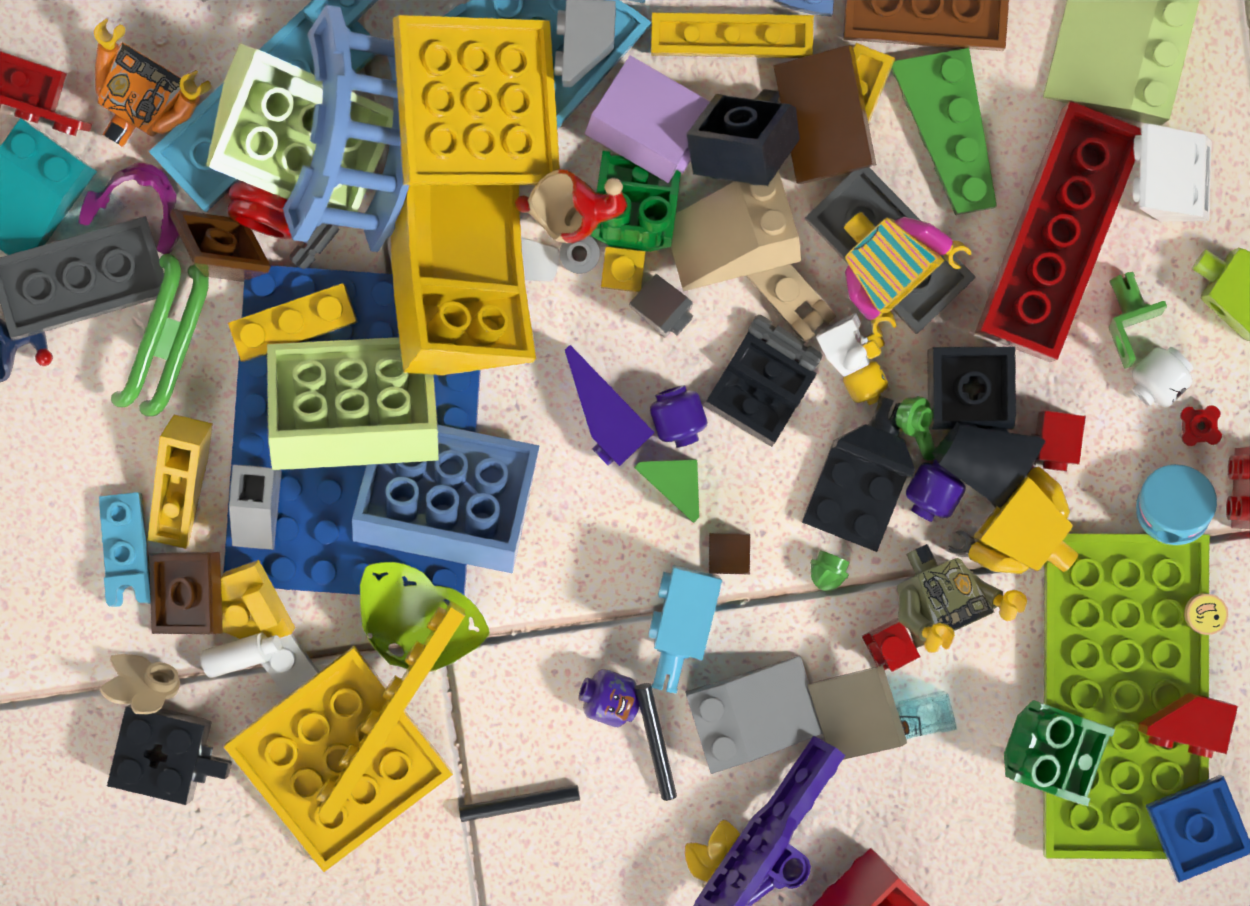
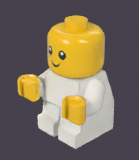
[816,313,888,405]

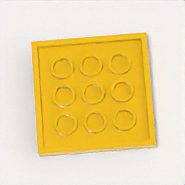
[393,15,560,185]
[224,646,453,872]

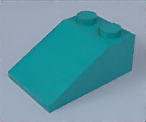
[0,118,98,255]

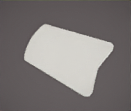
[521,238,559,282]

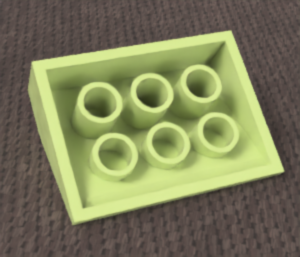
[1043,0,1200,126]
[206,44,393,212]
[267,337,439,470]

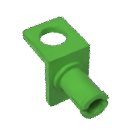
[1108,272,1167,369]

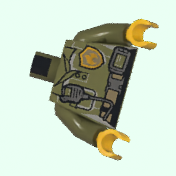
[897,544,1027,653]

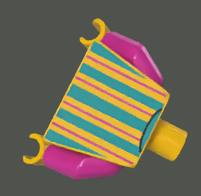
[844,212,971,337]

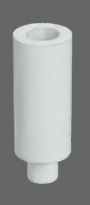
[200,633,282,678]

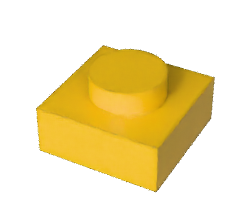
[601,247,646,293]

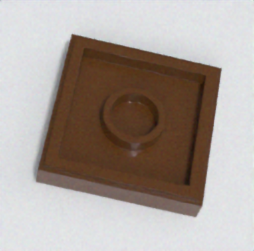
[149,552,223,634]

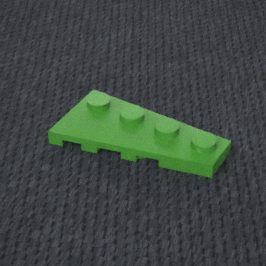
[891,48,997,215]

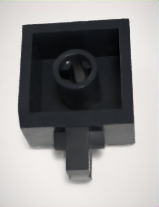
[686,89,800,186]
[927,347,1016,430]
[107,704,232,805]

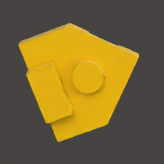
[221,560,296,639]

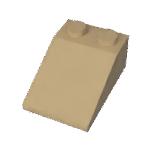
[671,171,801,292]

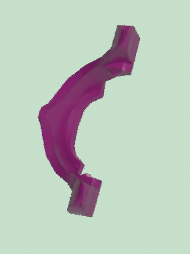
[78,163,180,254]

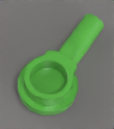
[896,396,936,461]

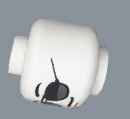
[1132,347,1194,407]

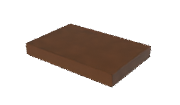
[773,45,877,184]

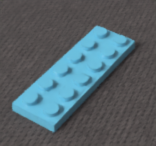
[149,0,377,212]

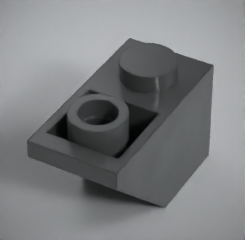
[629,274,694,338]

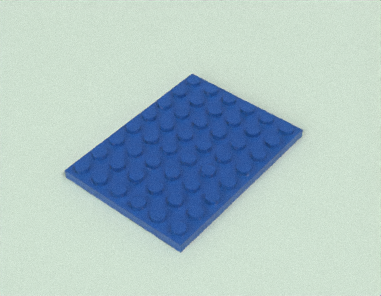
[223,266,481,601]

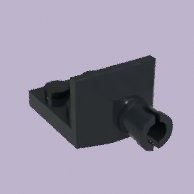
[801,396,915,552]

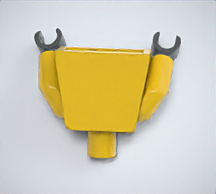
[948,462,1079,574]

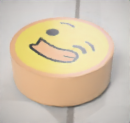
[1184,593,1228,635]

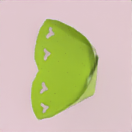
[360,562,490,671]

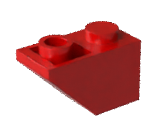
[1138,693,1238,758]

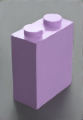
[585,55,710,183]

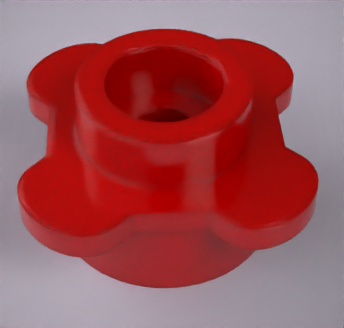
[1180,405,1222,446]

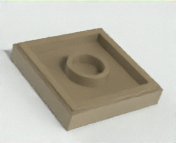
[808,665,908,760]

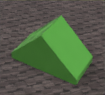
[634,460,699,523]

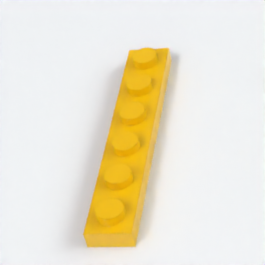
[316,601,465,823]

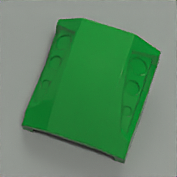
[591,150,681,252]
[1004,700,1115,806]

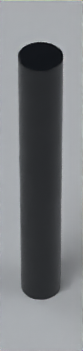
[635,683,677,801]
[459,784,581,822]

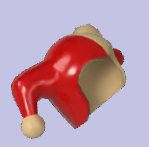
[515,169,627,243]

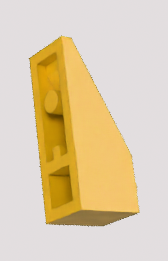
[148,414,213,549]

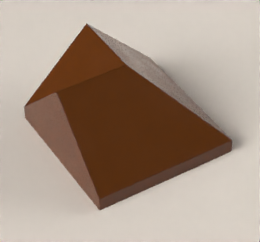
[170,209,271,282]

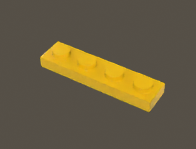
[651,12,814,58]

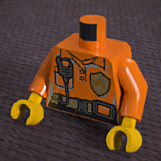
[94,18,212,147]

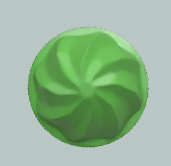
[810,550,850,591]

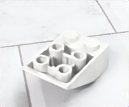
[1133,124,1212,222]

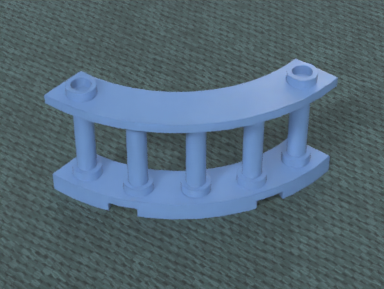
[283,5,409,252]

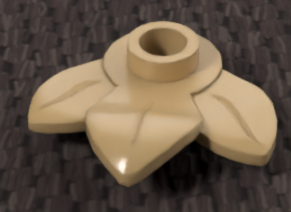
[100,654,180,714]

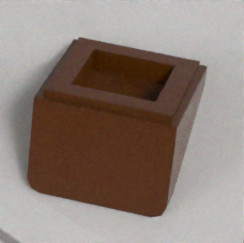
[709,533,750,575]

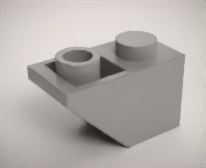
[555,0,616,88]
[229,465,281,550]

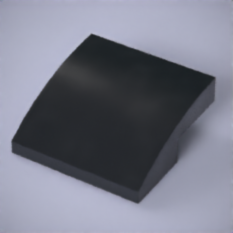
[703,332,817,447]

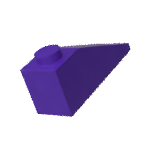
[565,345,655,466]

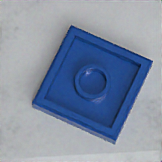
[1145,775,1250,883]

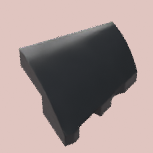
[932,421,1045,509]

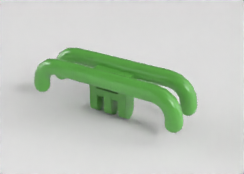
[111,254,209,417]

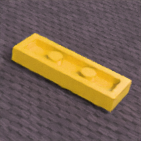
[228,283,358,362]

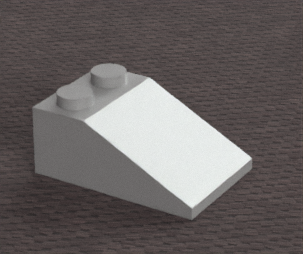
[685,656,823,774]

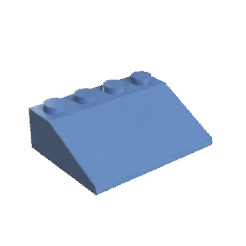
[352,425,540,574]

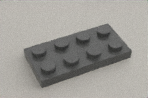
[804,167,976,334]
[0,216,164,341]

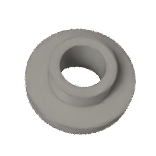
[559,236,600,274]

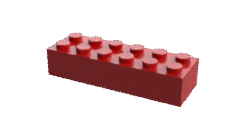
[975,101,1142,362]

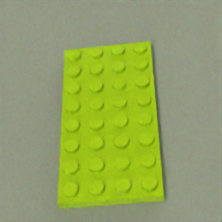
[1043,533,1210,859]

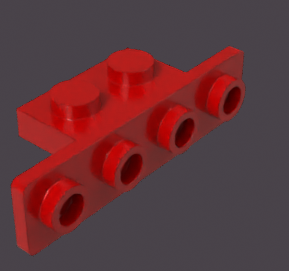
[0,51,92,136]

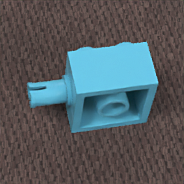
[648,565,722,693]

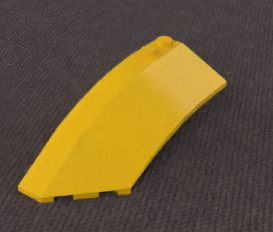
[390,185,536,375]

